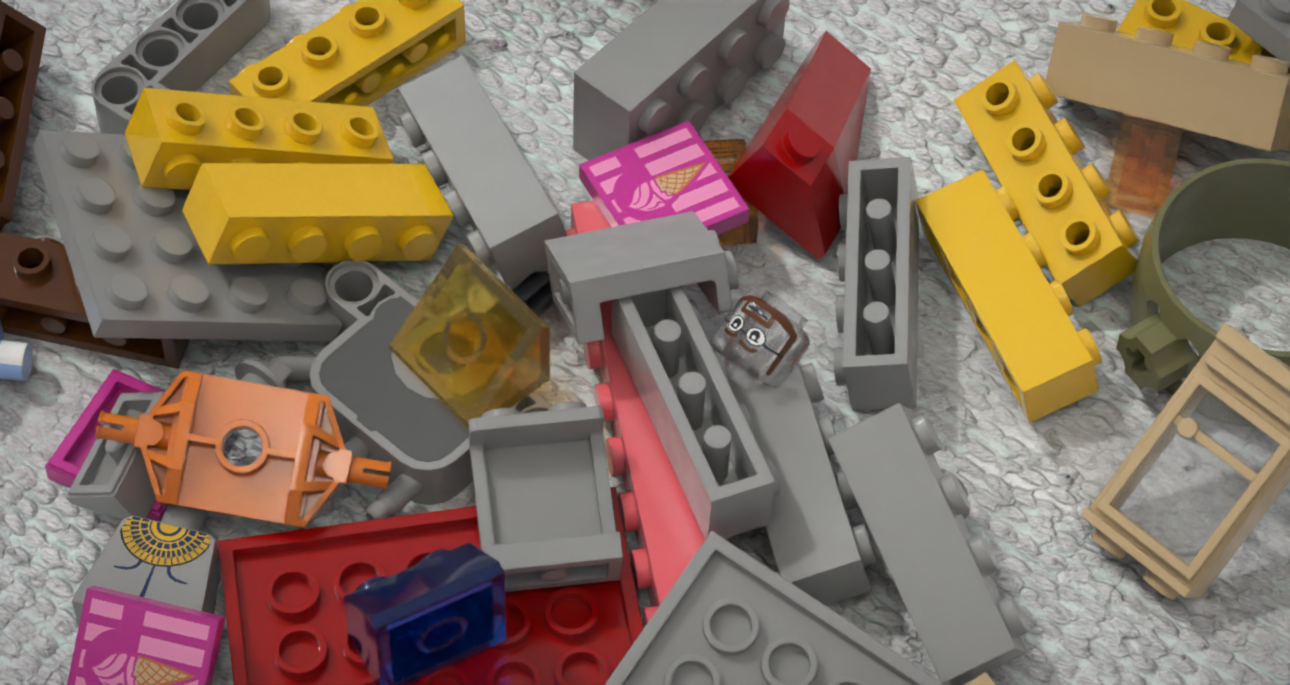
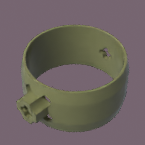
[1116,158,1290,428]

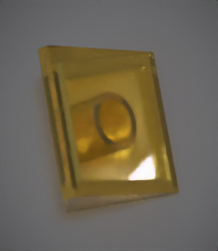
[388,245,550,428]

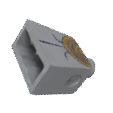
[72,504,221,626]

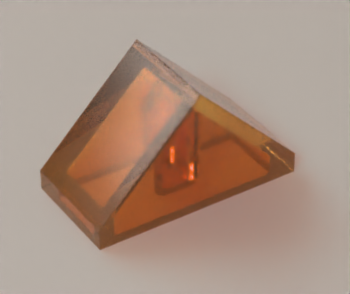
[1104,113,1183,217]

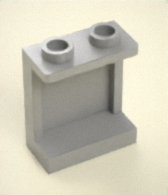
[544,211,739,345]
[469,401,623,594]

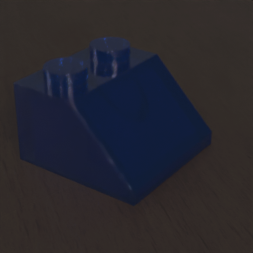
[343,543,506,685]

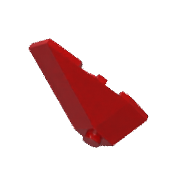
[728,31,871,260]

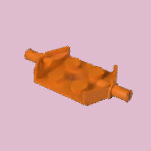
[96,370,392,529]

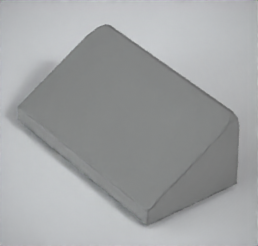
[66,391,165,520]

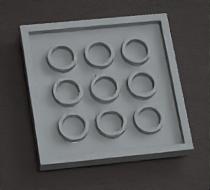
[33,130,342,342]
[605,531,944,685]

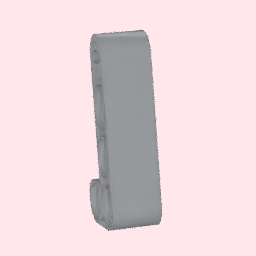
[91,0,271,135]

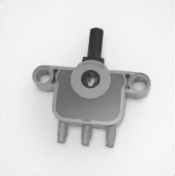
[309,260,554,520]

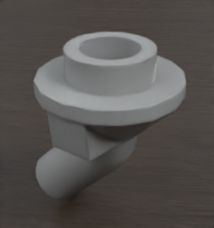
[235,355,316,389]

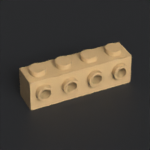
[1046,13,1290,152]

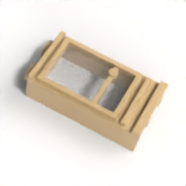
[1080,323,1290,601]

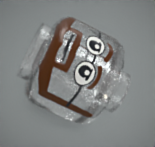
[712,291,810,392]

